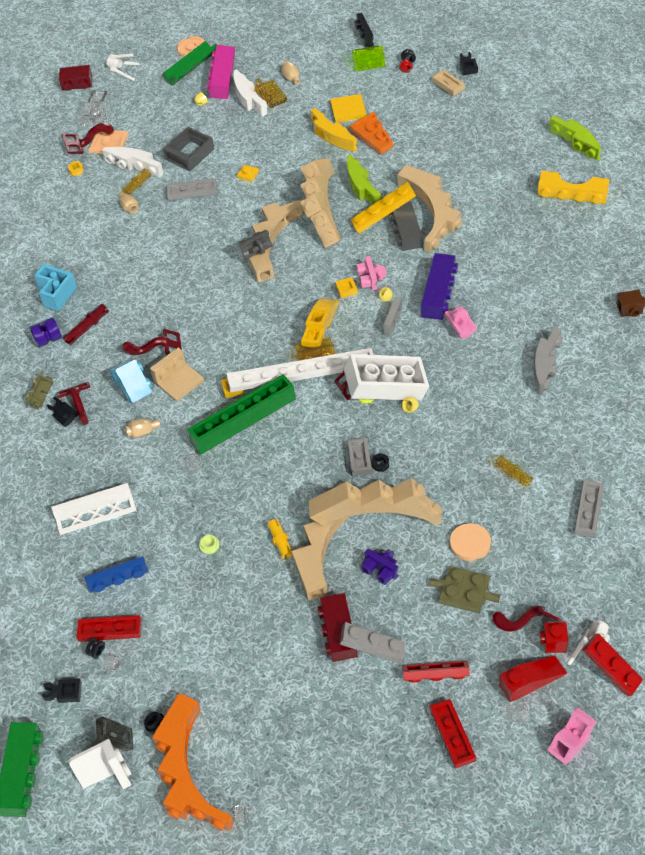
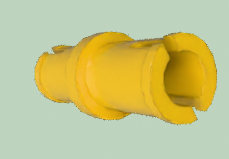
[267,519,292,559]

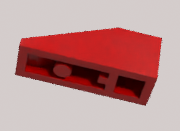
[499,656,567,703]

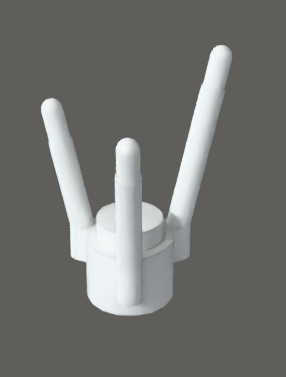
[107,53,139,81]
[567,620,610,665]

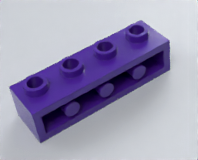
[421,253,458,320]

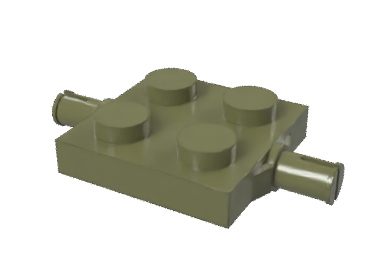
[429,566,501,614]

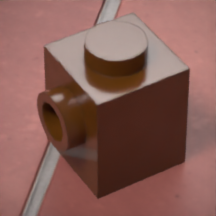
[616,289,645,317]

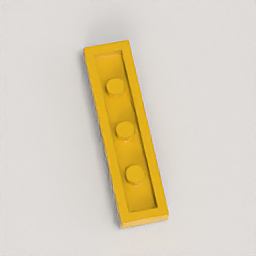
[350,182,416,233]

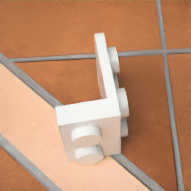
[69,739,132,789]

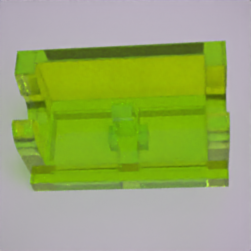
[352,45,386,72]

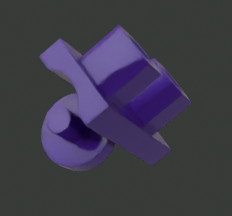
[361,548,399,585]

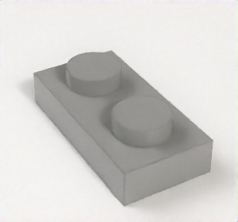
[382,298,402,336]
[348,438,372,476]

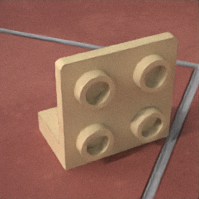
[150,348,204,401]

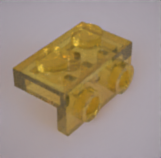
[255,78,287,108]
[295,337,335,361]

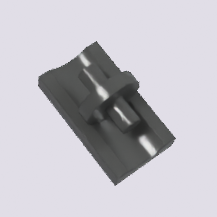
[239,230,273,260]

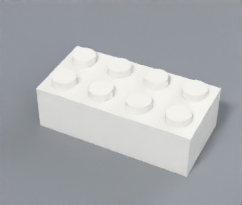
[344,354,429,400]

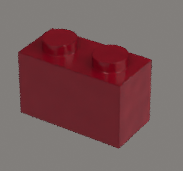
[59,65,92,91]

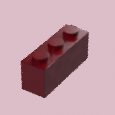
[317,593,358,662]

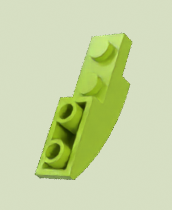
[549,115,601,161]
[347,154,382,205]

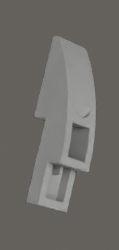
[534,327,563,395]

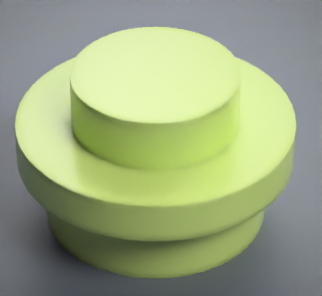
[199,535,220,554]

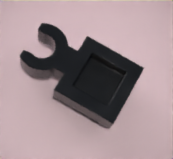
[460,52,478,75]
[47,397,79,427]
[42,678,82,703]

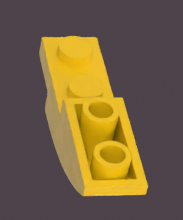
[310,108,357,152]
[301,298,339,349]

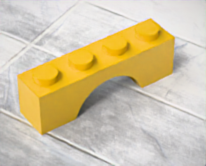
[538,170,610,204]

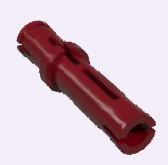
[63,304,109,346]

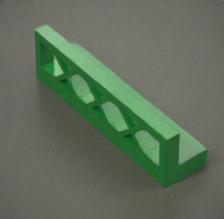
[162,41,217,86]

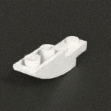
[234,69,268,116]
[102,147,163,178]

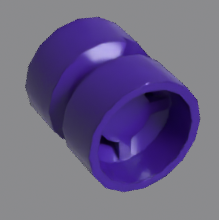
[30,317,62,348]

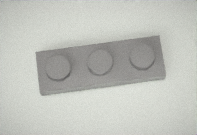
[167,178,218,200]
[575,480,604,538]
[340,622,405,664]

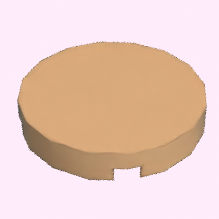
[177,36,205,57]
[450,523,491,561]

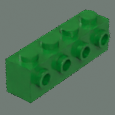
[0,722,44,817]

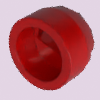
[399,59,413,73]

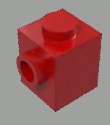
[540,622,568,653]

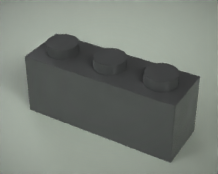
[389,201,423,251]

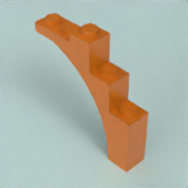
[152,693,234,831]

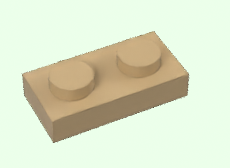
[432,70,465,96]

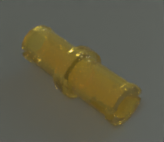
[122,168,151,195]
[495,455,534,488]

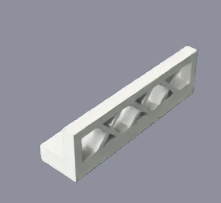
[51,483,136,535]

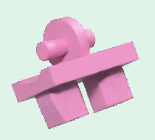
[356,256,387,290]
[445,306,477,339]

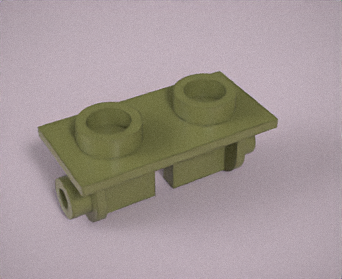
[25,371,53,409]

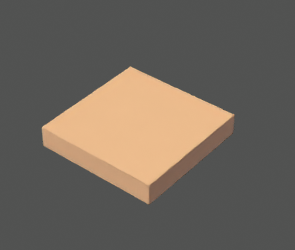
[88,130,129,154]

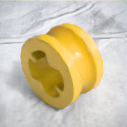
[68,161,84,176]

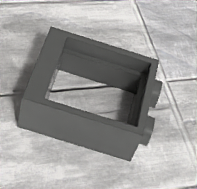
[163,127,214,171]

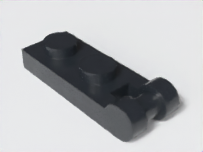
[355,13,374,50]

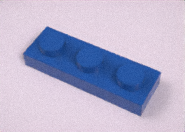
[84,556,149,593]

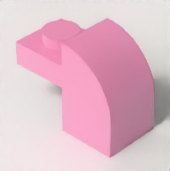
[547,707,597,765]

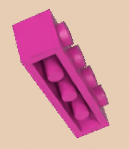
[207,45,235,99]

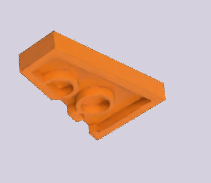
[350,111,393,155]

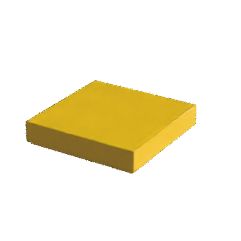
[330,94,367,123]

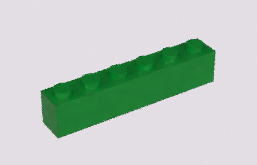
[187,374,296,455]

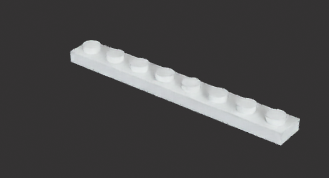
[227,348,374,392]

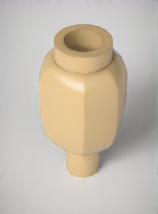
[282,61,300,85]
[119,192,138,213]
[125,418,160,438]

